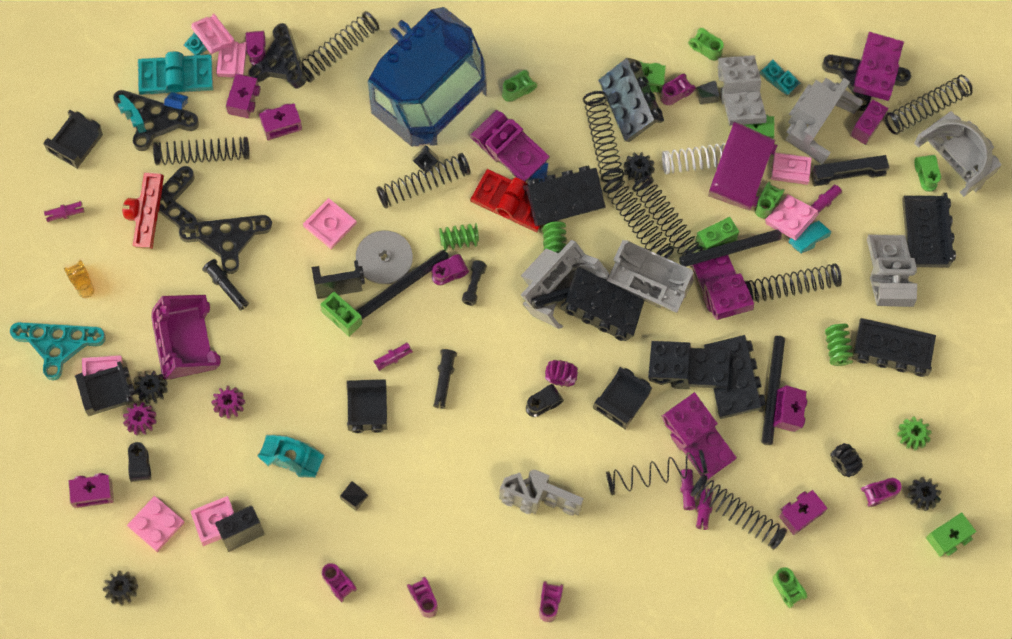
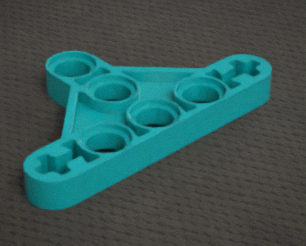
[10,322,106,381]

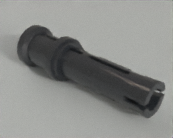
[202,259,249,311]
[433,349,458,409]

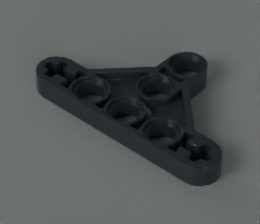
[249,23,306,89]
[822,54,911,111]
[113,90,199,151]
[179,215,272,274]

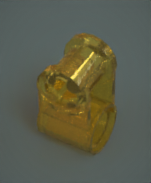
[64,260,95,298]

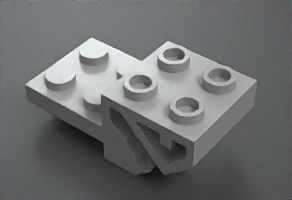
[718,55,767,126]
[867,235,917,307]
[499,469,584,516]

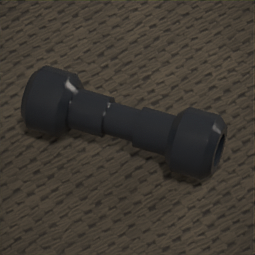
[461,260,487,306]

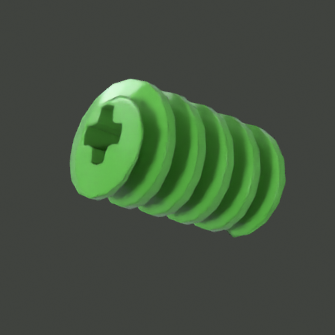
[543,222,567,253]
[439,223,479,251]
[825,323,854,366]

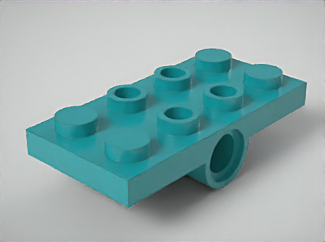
[138,51,213,95]

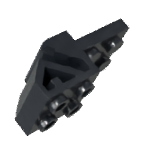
[648,341,731,389]

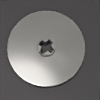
[356,231,413,284]

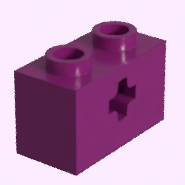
[225,74,261,119]
[850,99,889,145]
[259,103,302,141]
[773,385,808,432]
[68,473,114,508]
[779,490,828,536]

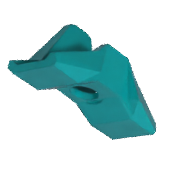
[258,435,324,478]

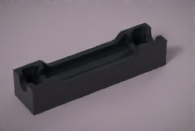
[811,155,890,187]

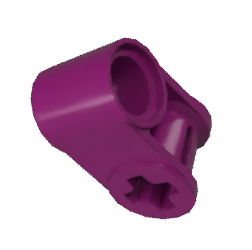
[245,31,266,66]
[660,73,696,105]
[432,254,469,286]
[861,477,902,508]
[322,563,357,603]
[407,576,438,618]
[539,581,564,622]

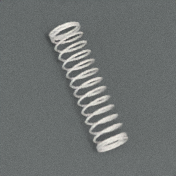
[662,143,726,175]

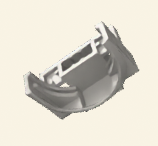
[786,78,863,164]
[914,111,1002,197]
[521,240,609,329]
[607,240,694,313]

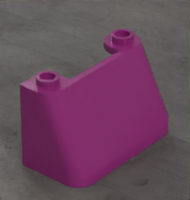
[708,122,778,211]
[151,295,221,380]

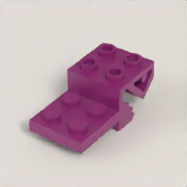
[853,32,904,101]
[470,110,550,182]
[691,255,754,320]
[662,392,737,480]

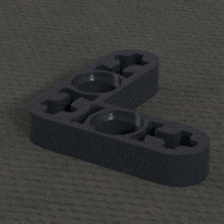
[159,166,197,233]

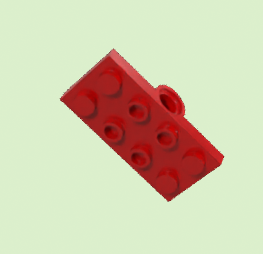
[470,169,541,233]

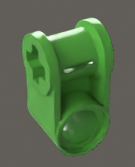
[688,28,724,61]
[502,70,538,102]
[914,155,941,192]
[755,181,785,219]
[773,567,808,608]

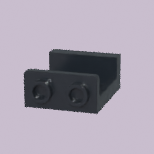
[43,110,103,169]
[312,260,365,299]
[75,361,136,417]
[593,367,652,430]
[347,379,387,433]
[215,506,265,552]

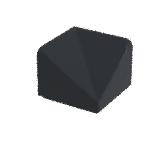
[696,81,719,105]
[413,145,439,173]
[340,481,368,511]

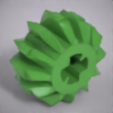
[897,416,932,451]

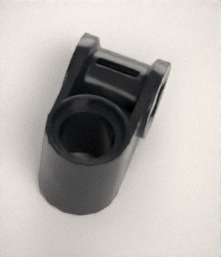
[526,384,564,417]
[128,442,151,482]

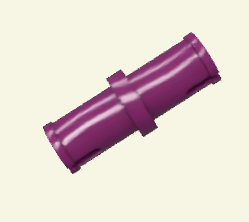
[811,184,842,214]
[44,201,85,223]
[373,342,413,371]
[680,469,696,511]
[696,488,714,530]

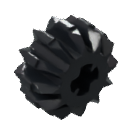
[623,152,655,184]
[134,370,168,404]
[830,443,863,478]
[907,477,941,511]
[103,571,139,606]

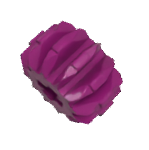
[545,360,578,387]
[211,385,246,420]
[123,402,157,436]

